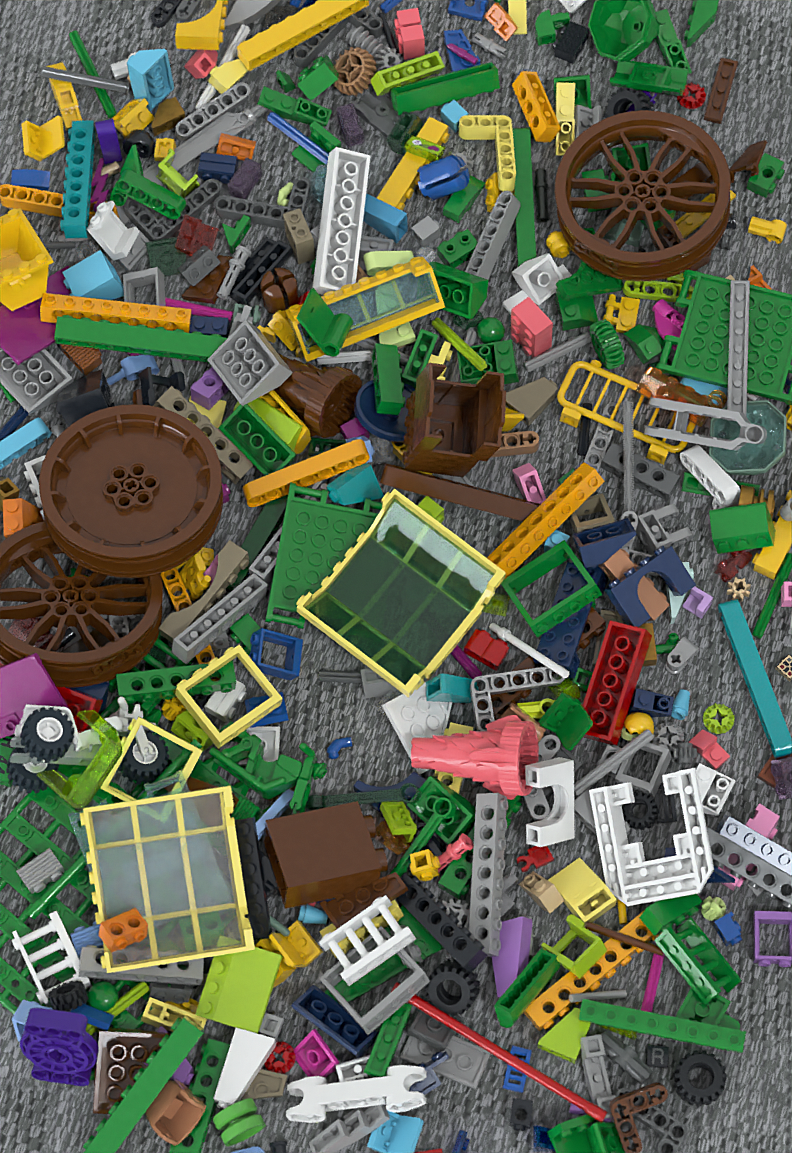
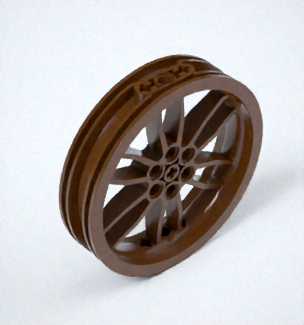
[555,110,730,281]
[0,521,163,687]

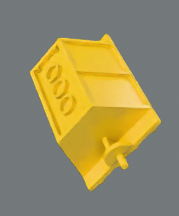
[0,208,54,311]

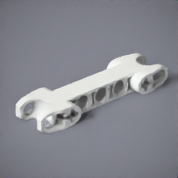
[286,1065,427,1123]

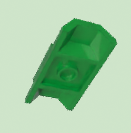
[610,60,689,96]

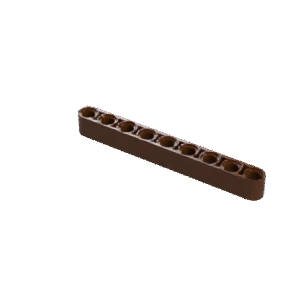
[380,464,541,521]

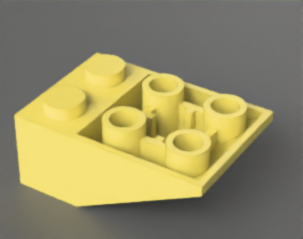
[548,857,617,928]

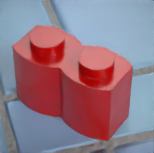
[464,629,509,671]

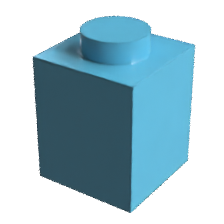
[441,100,469,132]
[544,530,570,552]

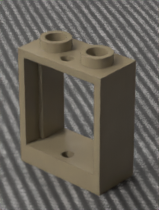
[283,208,315,265]
[568,494,615,533]

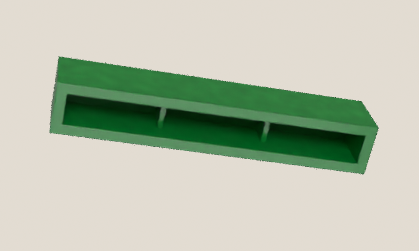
[390,62,500,115]

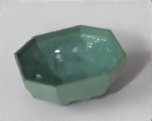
[709,400,787,475]

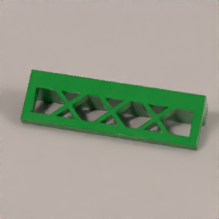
[364,1003,412,1078]

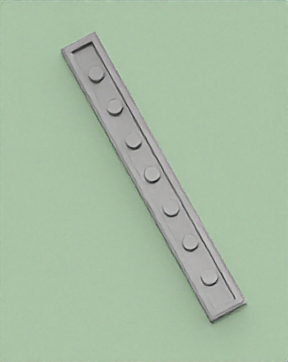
[727,280,750,421]

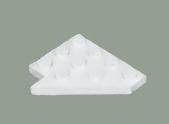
[382,680,452,775]

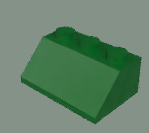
[709,502,776,554]

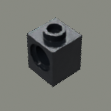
[509,1098,533,1131]

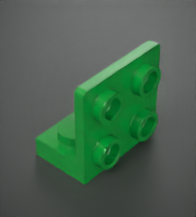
[292,121,342,176]
[547,1114,595,1153]

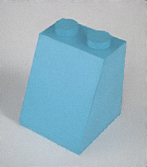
[63,250,124,300]

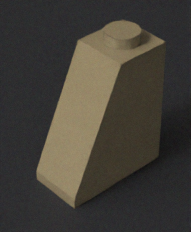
[506,377,558,426]

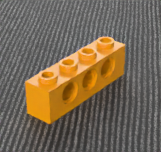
[512,71,561,142]

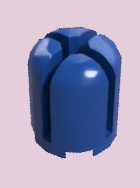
[417,155,469,201]

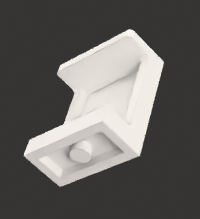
[87,201,140,261]

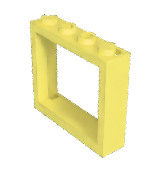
[175,645,283,749]
[99,716,202,822]

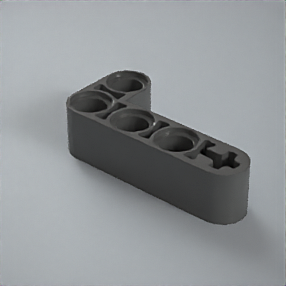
[616,1088,687,1153]

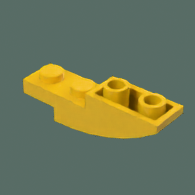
[46,62,82,131]

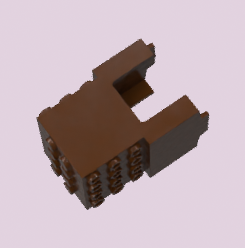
[402,362,506,478]

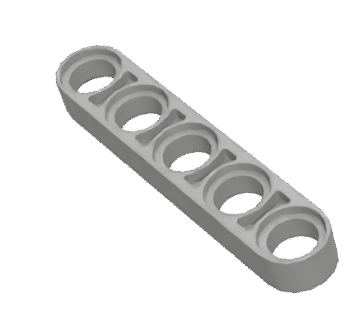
[584,402,622,473]

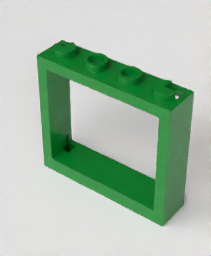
[501,540,602,637]

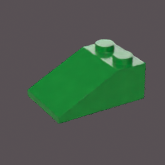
[407,775,476,845]

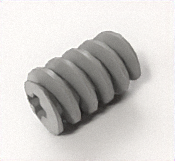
[345,26,384,60]

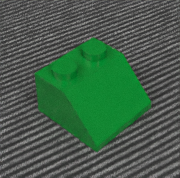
[555,288,598,331]

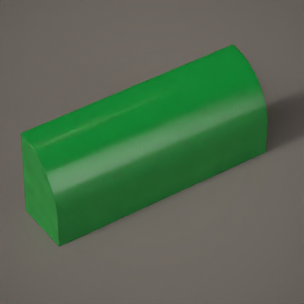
[494,948,560,1028]

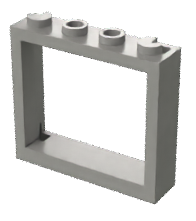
[319,926,430,1035]

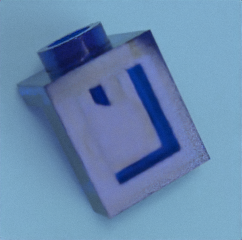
[452,1130,470,1153]

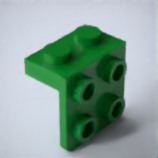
[538,692,593,751]

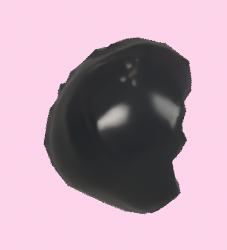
[122,129,155,159]

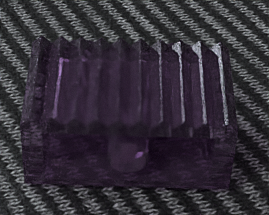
[336,103,364,148]
[228,158,262,199]

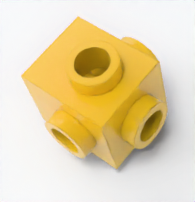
[410,849,440,881]

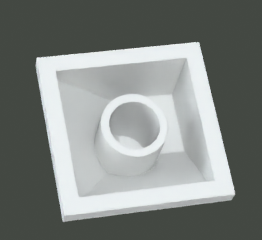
[511,253,564,305]

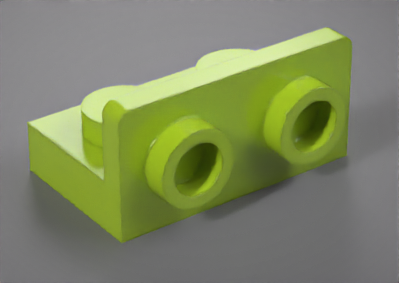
[380,802,417,842]

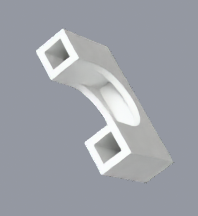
[525,757,575,847]

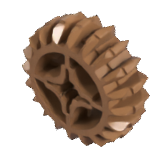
[334,47,377,96]

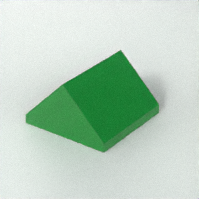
[553,74,592,109]
[585,1122,625,1153]

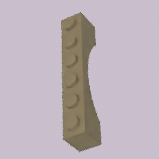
[159,540,249,643]

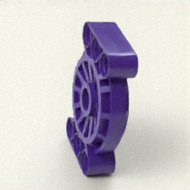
[20,1008,99,1086]

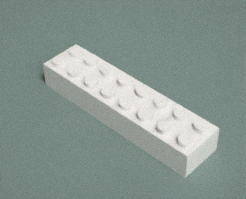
[313,147,370,300]

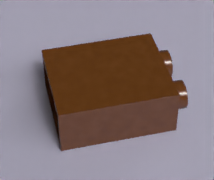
[263,801,388,909]

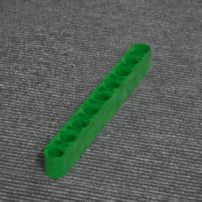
[512,128,536,267]

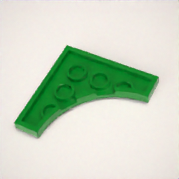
[556,227,624,300]

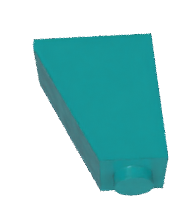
[326,463,384,505]
[426,673,479,703]

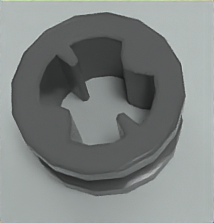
[721,233,734,251]

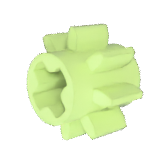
[701,896,726,921]

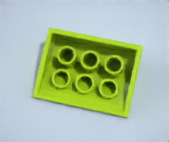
[195,936,283,1034]

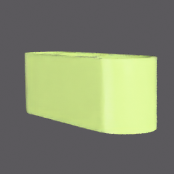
[363,251,414,276]

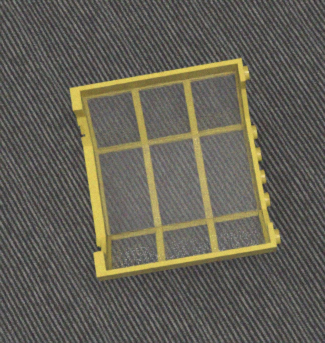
[80,786,255,973]

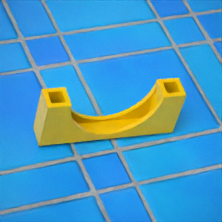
[175,0,229,50]

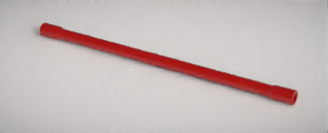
[391,982,608,1123]

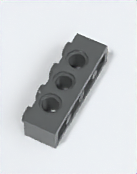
[601,443,680,501]

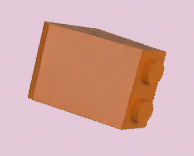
[3,498,45,539]

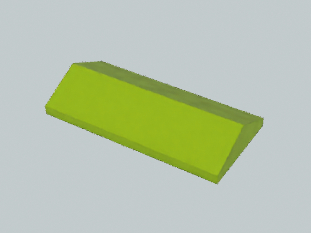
[233,398,302,451]

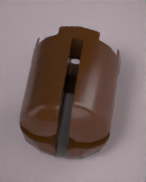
[260,267,299,314]

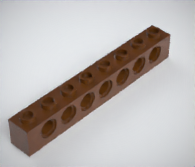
[477,606,606,724]

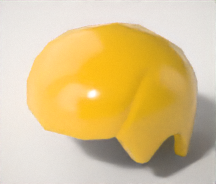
[624,712,654,735]

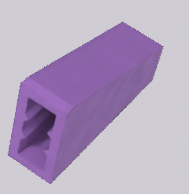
[492,916,532,998]

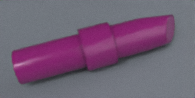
[446,44,478,65]

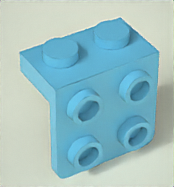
[367,1110,423,1153]

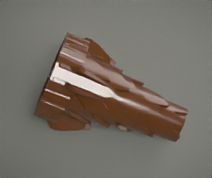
[274,353,362,438]

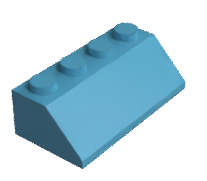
[127,49,174,112]

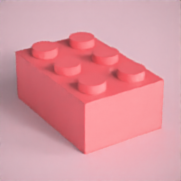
[510,297,553,358]

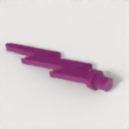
[90,158,109,213]

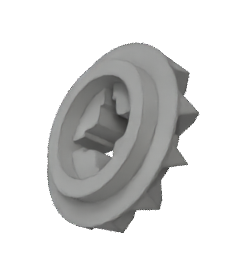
[653,721,684,752]

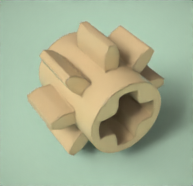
[727,577,751,602]

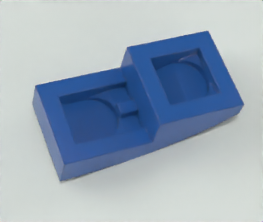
[11,169,50,190]

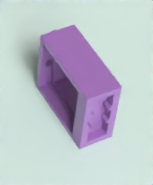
[753,911,792,967]

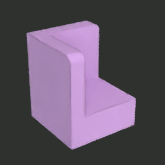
[683,587,713,619]

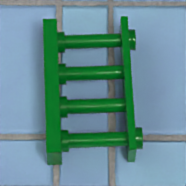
[109,633,194,718]
[654,917,742,1005]

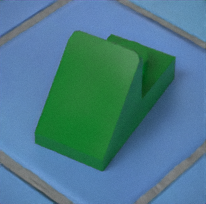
[222,215,252,254]

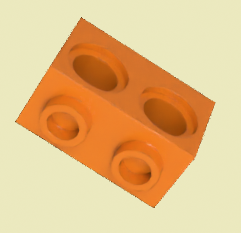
[99,908,148,953]

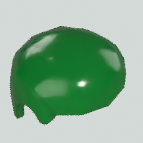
[476,317,505,344]
[88,981,119,1011]

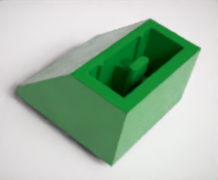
[297,54,339,101]

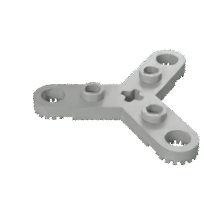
[523,735,560,821]

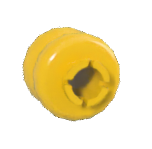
[546,231,571,258]

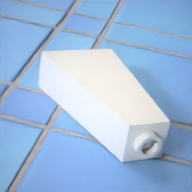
[214,1028,276,1109]

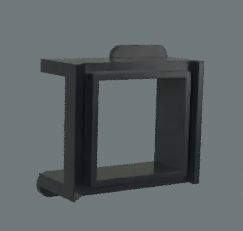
[137,367,186,411]

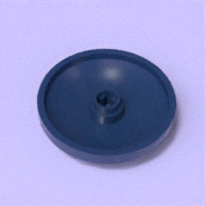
[354,380,416,442]

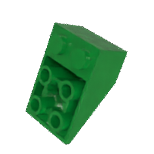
[457,339,519,384]

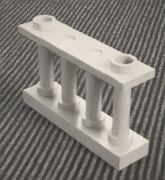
[319,895,416,986]
[12,911,92,1008]

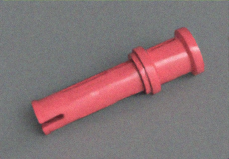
[438,834,474,872]

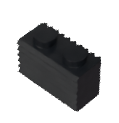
[553,21,589,64]

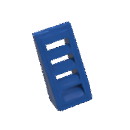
[503,1046,532,1093]

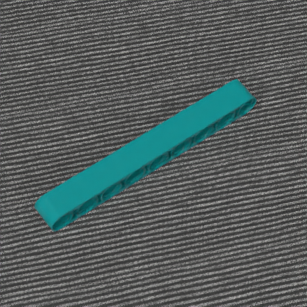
[718,599,792,758]

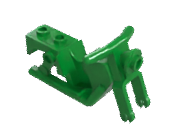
[209,721,327,814]

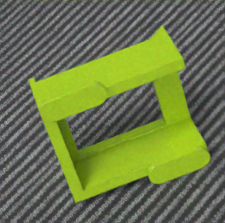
[156,149,200,199]
[541,914,607,979]

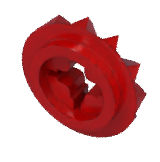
[677,82,706,109]
[264,1041,296,1074]

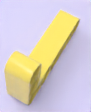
[458,115,516,192]

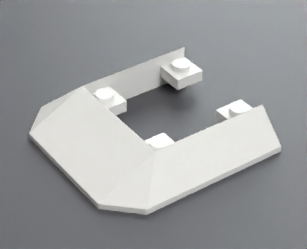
[589,768,714,906]

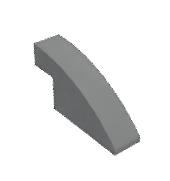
[225,0,280,30]

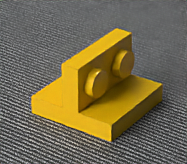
[112,98,154,138]

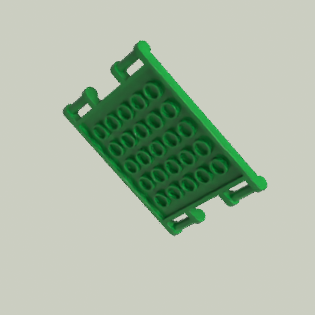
[655,270,792,405]
[265,482,403,644]

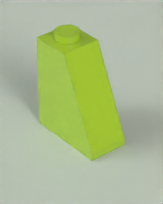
[537,1007,592,1064]

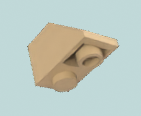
[519,871,565,914]

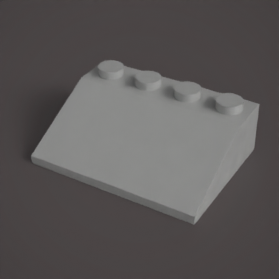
[207,320,293,406]
[0,348,74,414]

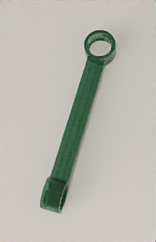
[306,783,421,810]

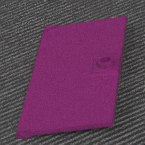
[0,266,72,365]
[0,653,69,739]

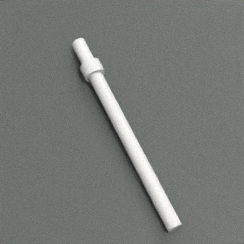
[489,623,569,678]

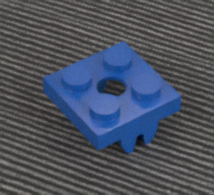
[448,0,489,22]
[244,692,289,728]

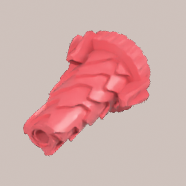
[411,715,539,800]

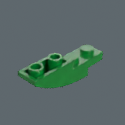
[655,9,692,75]
[257,86,332,127]

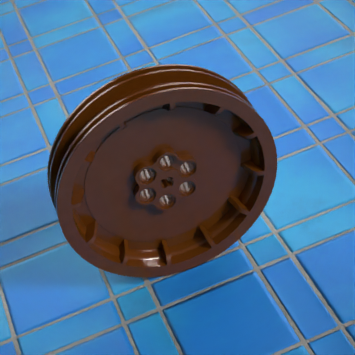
[39,404,223,578]

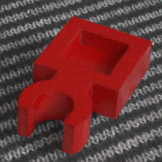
[516,846,554,873]

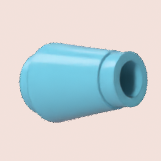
[671,689,690,720]
[298,904,328,925]

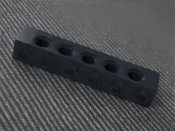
[397,873,488,973]

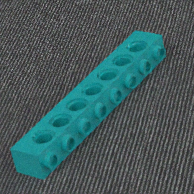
[60,120,96,238]

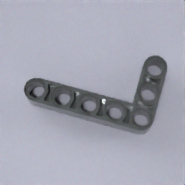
[294,8,383,68]
[215,177,311,229]
[125,179,220,245]

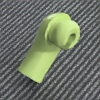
[277,182,293,207]

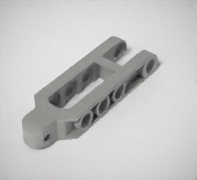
[644,397,767,451]

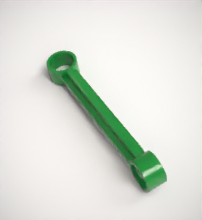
[391,797,456,877]

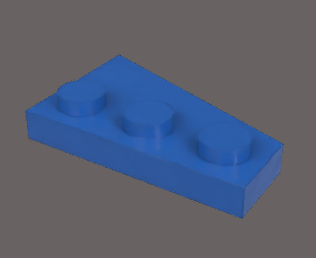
[443,30,481,72]

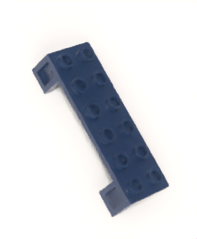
[533,562,608,678]

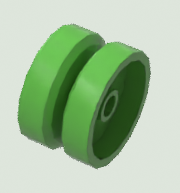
[213,1098,266,1146]

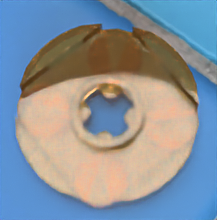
[376,819,411,855]

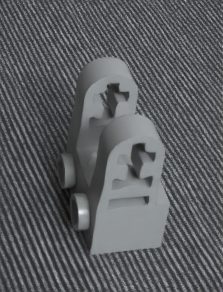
[636,504,694,555]

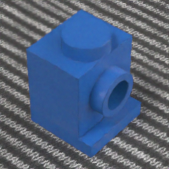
[713,912,742,946]

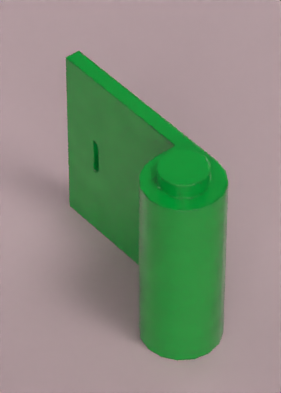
[297,288,353,357]

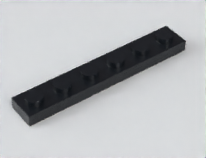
[234,817,272,940]

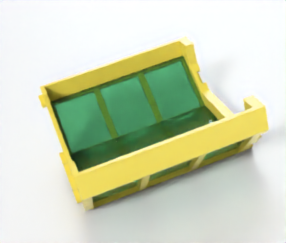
[296,489,506,698]

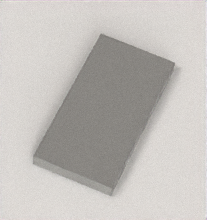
[400,1035,491,1090]

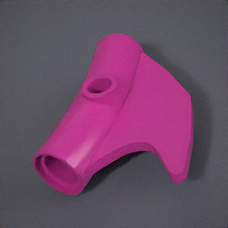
[652,299,686,351]

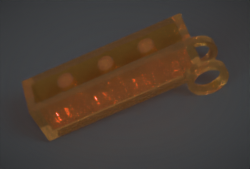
[635,366,727,427]

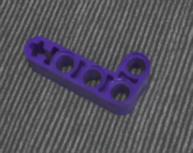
[95,119,123,164]

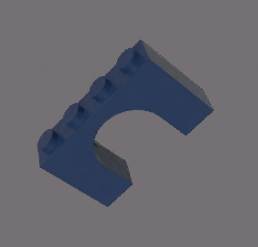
[604,546,696,627]

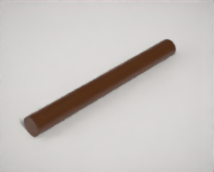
[586,921,663,956]

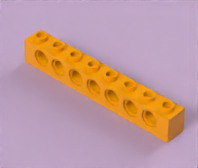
[40,293,192,333]
[476,462,605,582]
[524,910,662,1031]

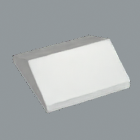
[239,727,280,766]

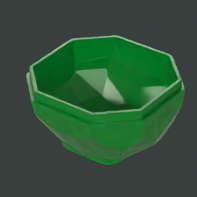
[588,0,659,62]

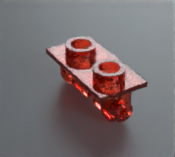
[714,550,752,582]

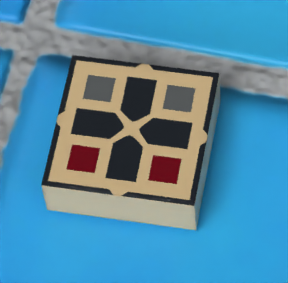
[775,654,792,682]

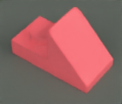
[688,729,730,770]

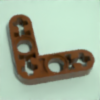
[609,1082,668,1153]

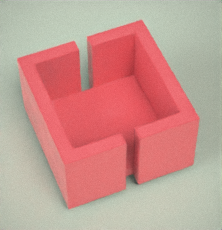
[394,8,425,60]

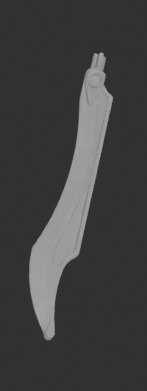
[58,104,268,242]

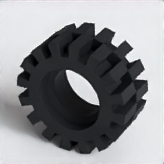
[622,792,659,830]
[48,980,88,1011]

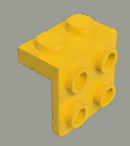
[22,116,65,161]
[269,920,323,967]

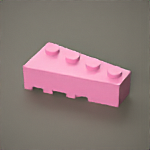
[718,803,780,891]

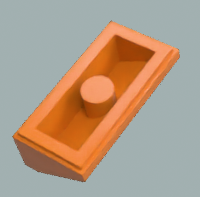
[216,133,256,162]

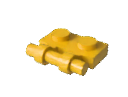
[603,294,640,333]
[179,553,211,601]

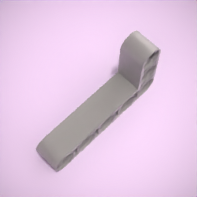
[470,665,565,732]

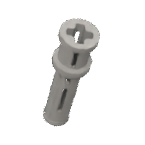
[217,246,252,300]

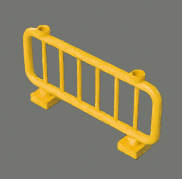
[557,360,698,465]

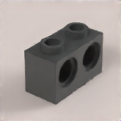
[177,245,221,287]

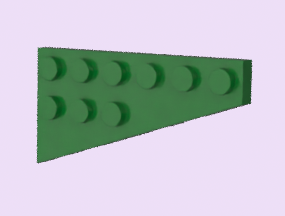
[324,906,444,1003]

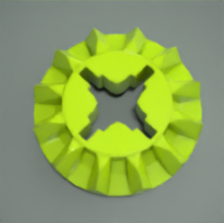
[703,703,734,734]

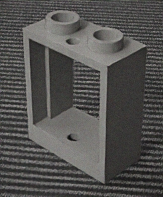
[123,267,166,306]
[615,737,672,798]

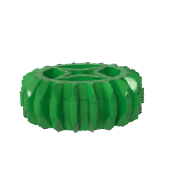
[589,319,625,370]

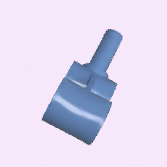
[107,355,159,385]

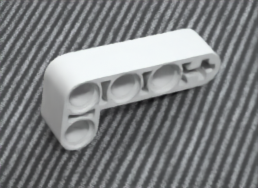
[680,445,741,510]

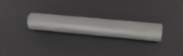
[569,989,627,1002]

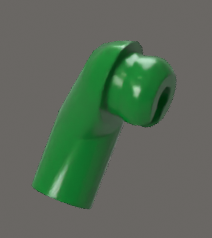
[655,633,680,654]

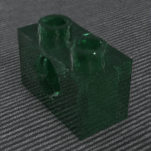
[386,111,424,155]

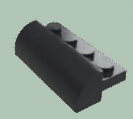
[228,237,293,305]

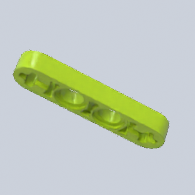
[623,280,694,302]

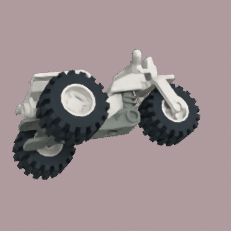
[6,697,169,793]

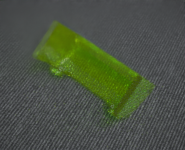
[37,710,123,809]

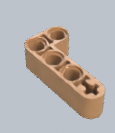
[492,431,539,457]

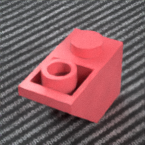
[184,50,218,79]

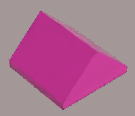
[294,1029,339,1078]

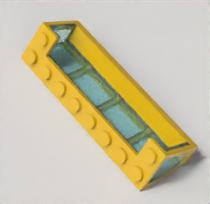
[285,257,445,362]

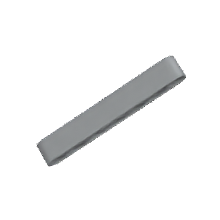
[465,191,520,279]

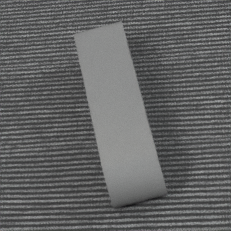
[175,82,250,141]

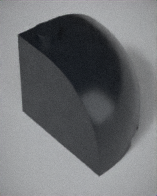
[56,369,115,427]

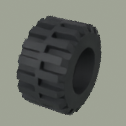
[604,87,655,118]
[425,960,480,1016]
[674,1050,727,1106]

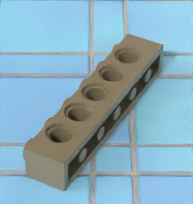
[153,386,254,484]

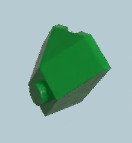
[623,324,665,365]

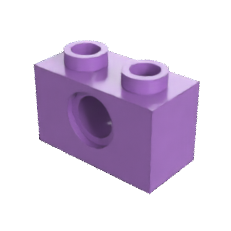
[190,367,229,410]

